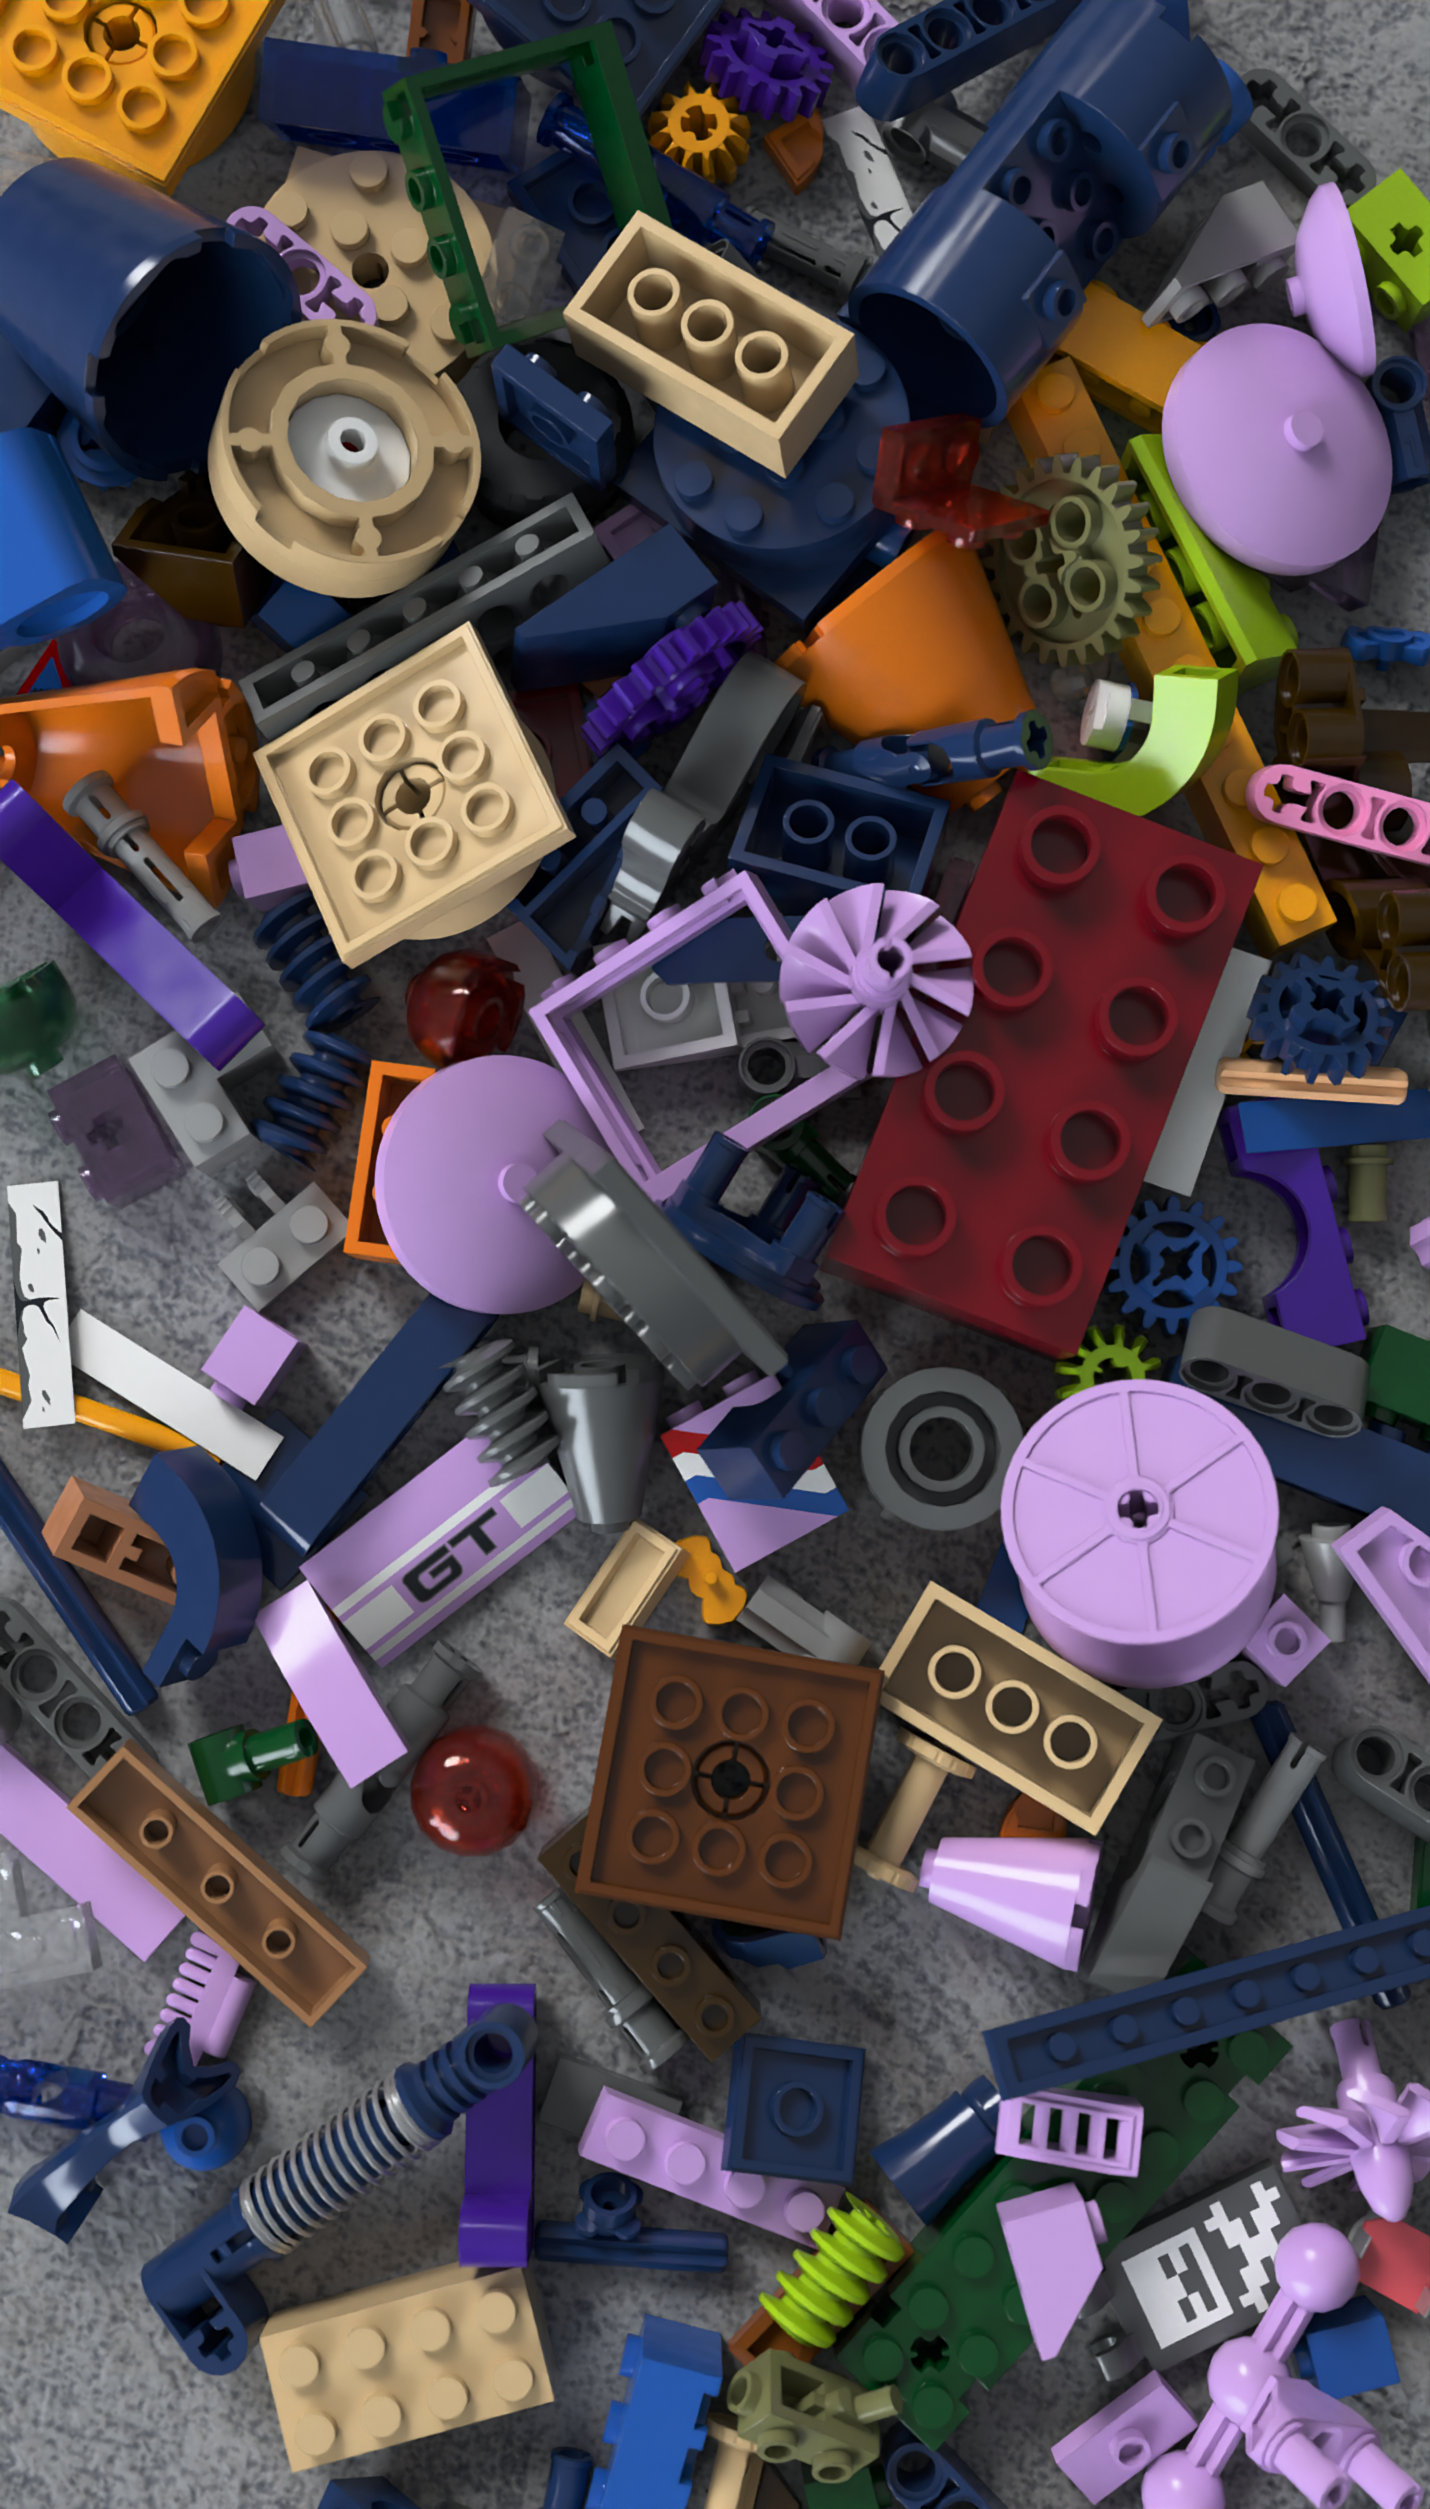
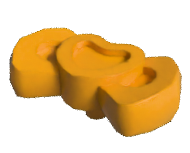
[676,1535,749,1626]

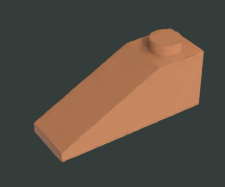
[41,1475,177,1606]

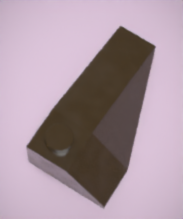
[111,469,274,628]

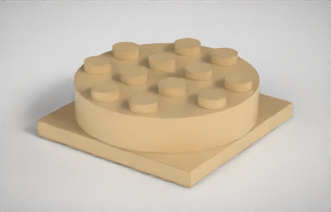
[258,146,532,387]
[252,621,576,969]

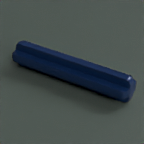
[534,2220,729,2274]

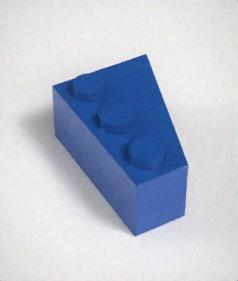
[585,2314,722,2509]

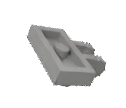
[213,1168,348,1314]

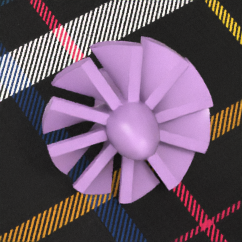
[779,883,974,1080]
[1276,2018,1430,2223]

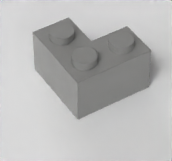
[128,991,284,1177]

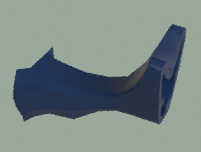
[8,2017,241,2245]

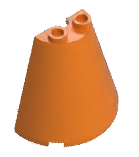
[774,516,1037,815]
[0,668,260,908]

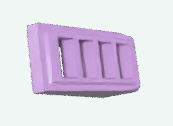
[995,2088,1144,2177]

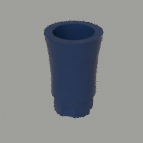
[869,2074,1023,2228]

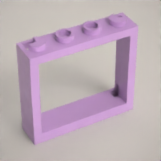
[528,869,873,1202]

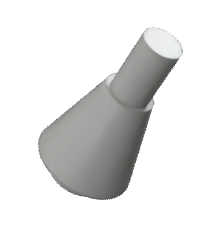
[1299,1520,1354,1642]

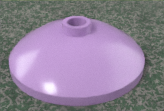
[1285,181,1376,378]

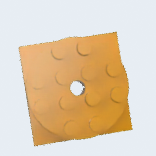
[0,0,286,197]

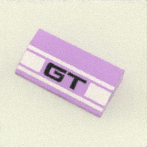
[298,1437,576,1668]

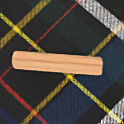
[1215,1057,1408,1105]

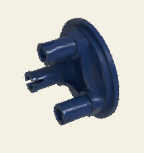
[654,1130,846,1311]

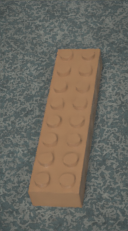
[66,1738,370,2028]

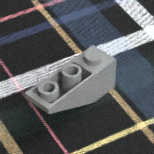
[1141,181,1298,328]

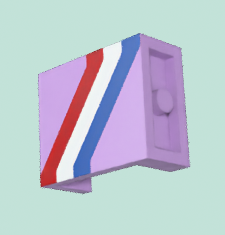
[660,1370,849,1573]

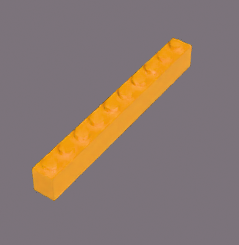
[1006,356,1337,960]

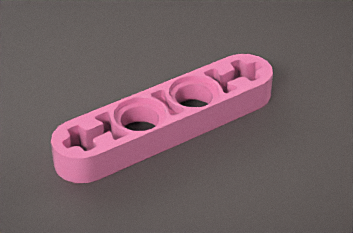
[1245,764,1430,867]

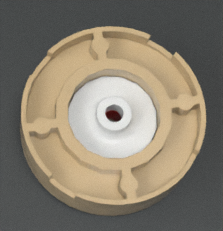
[208,319,481,598]

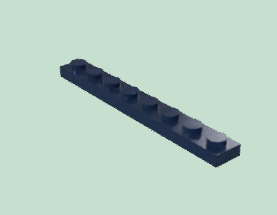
[982,1905,1430,2101]

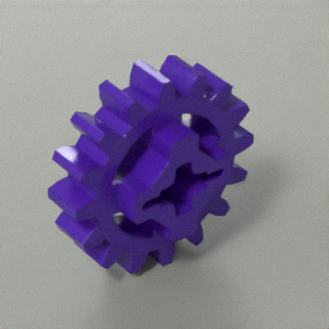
[698,8,834,122]

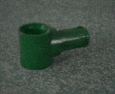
[748,1093,856,1202]
[187,1718,318,1806]

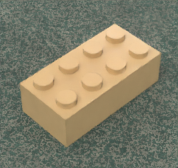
[562,210,860,479]
[879,1581,1163,1836]
[259,2260,559,2473]

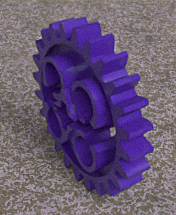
[581,601,764,759]

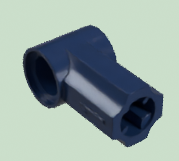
[1364,356,1430,495]

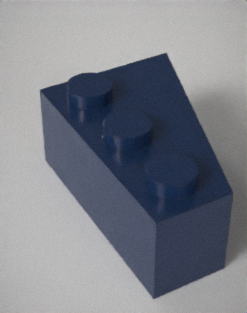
[506,742,663,977]

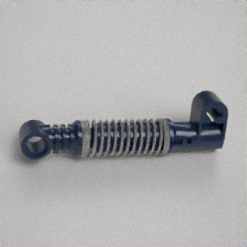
[141,2003,539,2376]

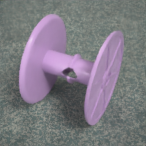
[1001,1379,1279,1689]

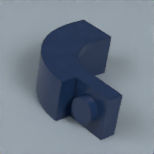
[128,1445,263,1688]

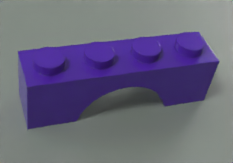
[1217,1097,1370,1346]

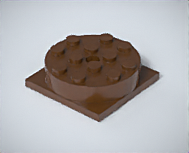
[574,1624,885,1941]

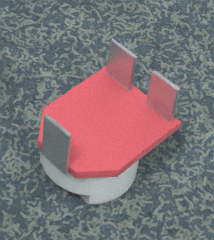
[1348,2210,1430,2318]

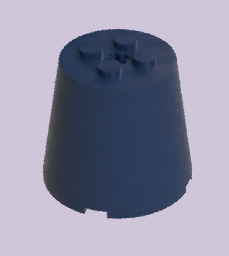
[0,157,302,481]

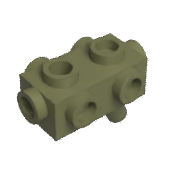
[727,2348,903,2484]

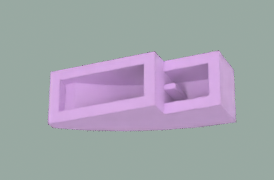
[255,1580,411,1789]

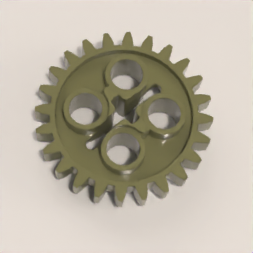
[981,452,1162,668]

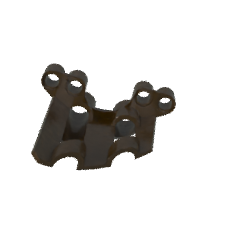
[1271,647,1430,1012]

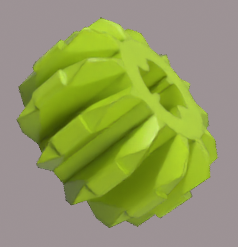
[1053,1324,1162,1400]

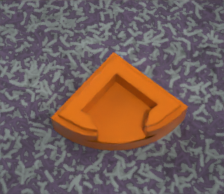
[763,107,824,196]
[998,1791,1067,1838]

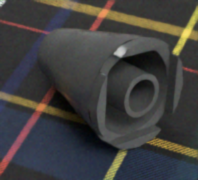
[535,1353,665,1534]

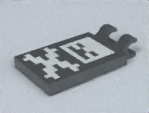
[1077,2158,1303,2382]

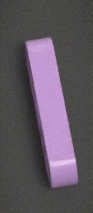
[226,206,380,328]

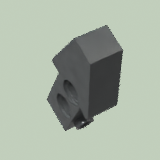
[1076,1732,1256,1995]

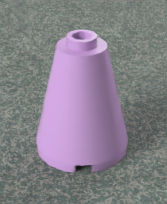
[919,1837,1104,1972]

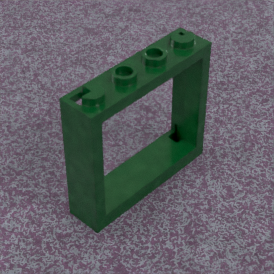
[382,20,673,359]

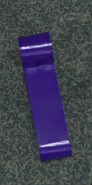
[458,1983,537,2267]

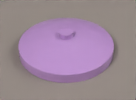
[1162,323,1392,576]
[375,1055,615,1314]

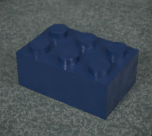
[728,753,951,945]

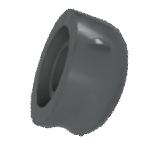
[858,1367,1024,1531]

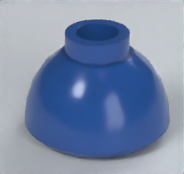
[159,2086,252,2171]

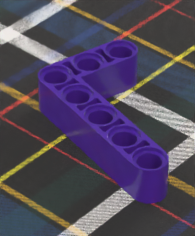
[0,779,266,1072]

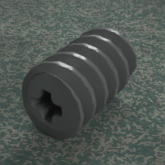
[437,1339,560,1487]

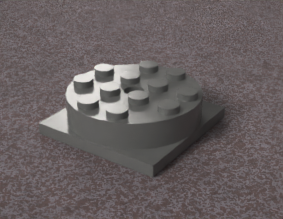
[518,1119,789,1391]

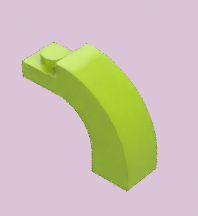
[1028,664,1239,816]

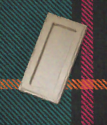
[564,1518,691,1660]

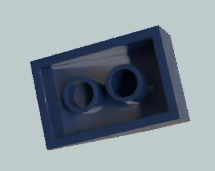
[510,523,718,692]

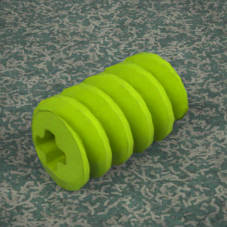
[758,2192,905,2349]

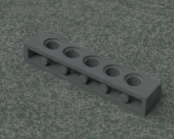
[238,492,610,742]

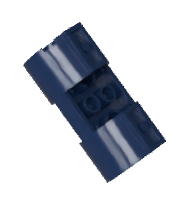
[837,0,1232,429]

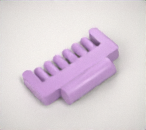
[144,1929,257,2066]

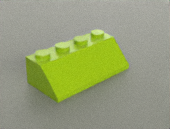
[1120,434,1299,696]

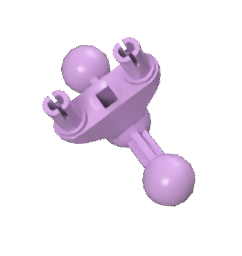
[1141,2222,1425,2509]

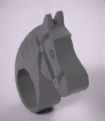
[599,650,807,945]

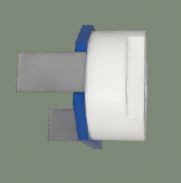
[1080,679,1153,762]

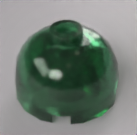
[0,960,78,1079]

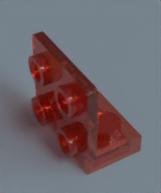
[871,412,1050,549]

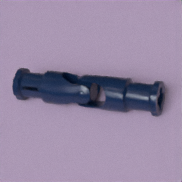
[811,709,1053,789]

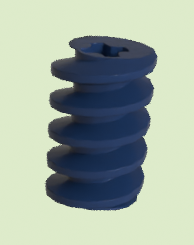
[253,890,381,1033]
[249,1030,378,1173]

